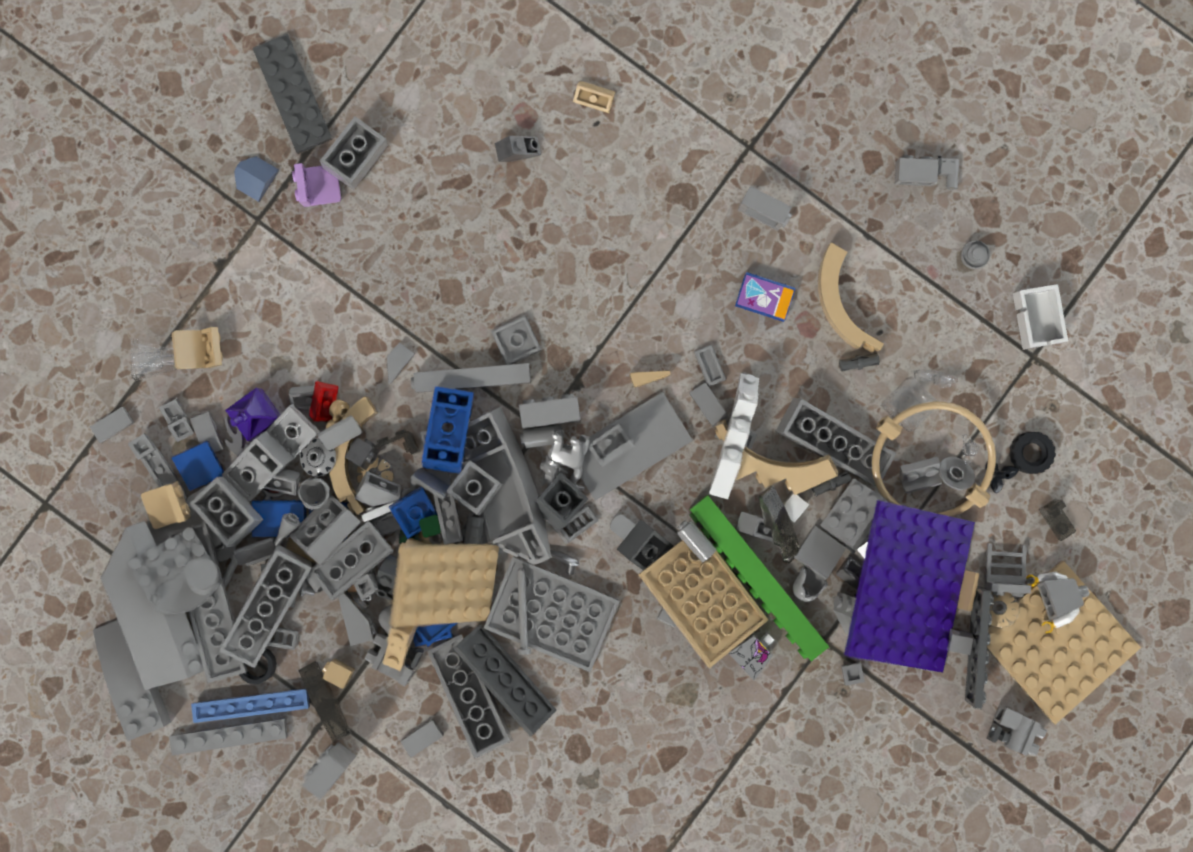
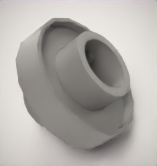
[960,240,990,269]

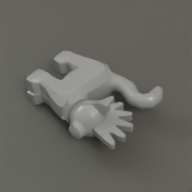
[540,428,590,492]

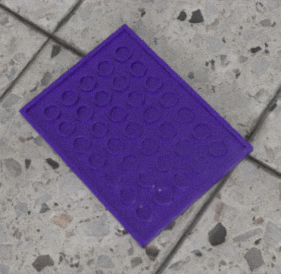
[844,500,975,673]

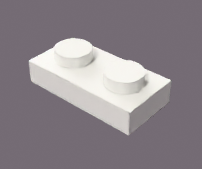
[361,500,398,522]

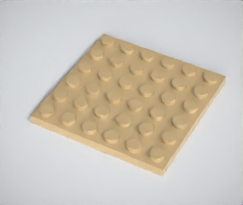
[987,561,1141,725]

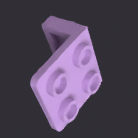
[292,163,341,207]

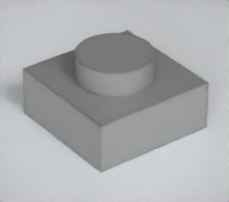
[841,662,865,686]

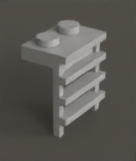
[588,424,635,468]
[984,543,1031,597]

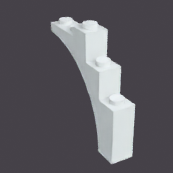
[709,373,759,499]

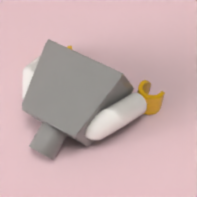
[1026,572,1089,633]

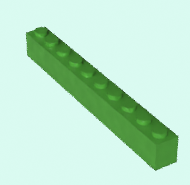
[689,495,829,661]

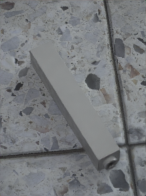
[411,363,531,393]

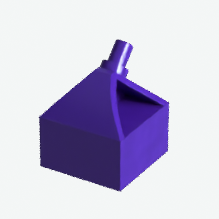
[225,387,281,442]

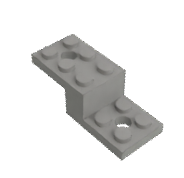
[222,404,320,502]

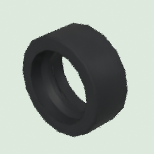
[239,648,277,685]

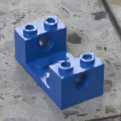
[422,386,474,474]

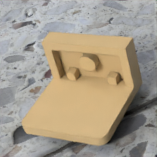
[172,327,223,369]
[141,481,191,529]

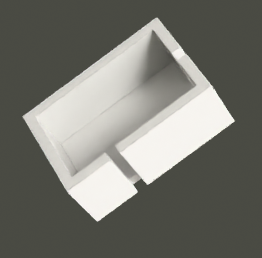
[1013,284,1068,350]

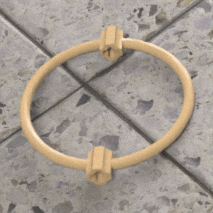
[872,401,996,517]

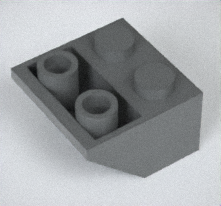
[374,555,399,601]

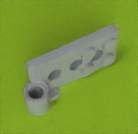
[305,521,394,601]

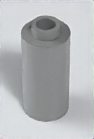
[520,424,562,449]
[677,520,717,562]

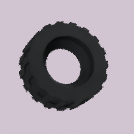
[1009,432,1056,474]

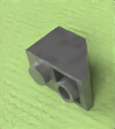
[495,136,541,162]

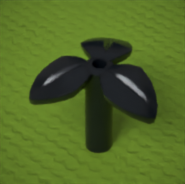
[985,461,1019,493]

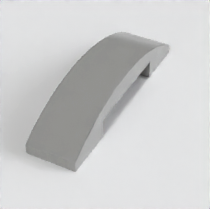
[128,433,187,499]

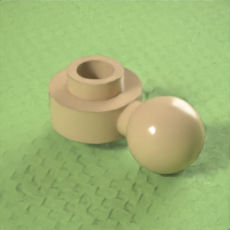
[326,399,349,429]

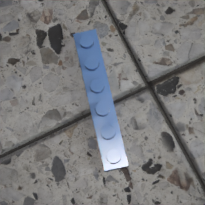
[191,688,310,723]

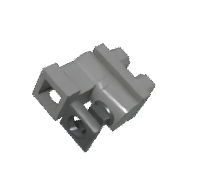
[365,633,424,686]
[987,704,1047,756]

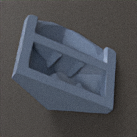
[234,156,279,202]

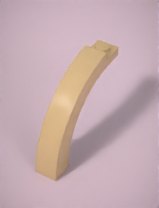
[818,243,884,353]
[329,396,378,515]

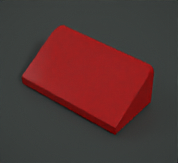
[309,382,339,422]

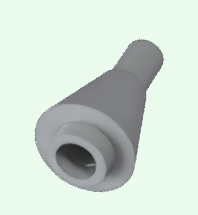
[273,513,300,546]

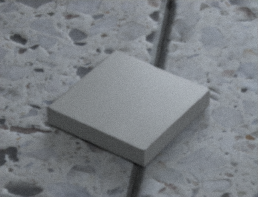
[491,315,542,365]
[794,526,846,580]

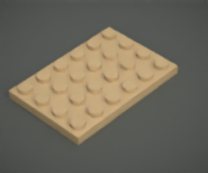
[638,528,768,668]
[390,544,499,627]

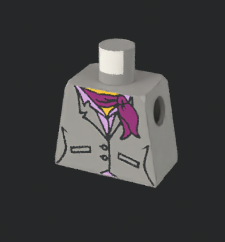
[729,633,775,680]

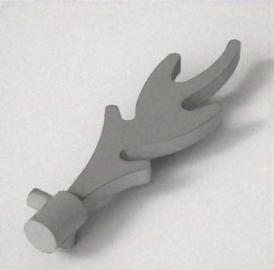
[225,417,252,479]

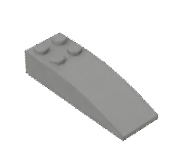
[776,398,896,486]
[219,544,312,668]
[93,620,171,741]
[427,634,513,758]

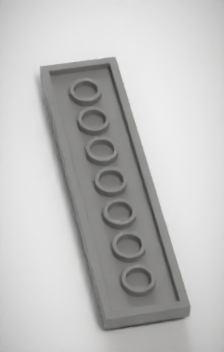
[168,522,247,683]

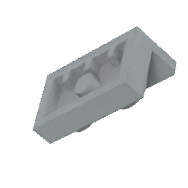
[899,457,942,493]

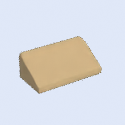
[573,81,616,113]
[957,570,979,611]

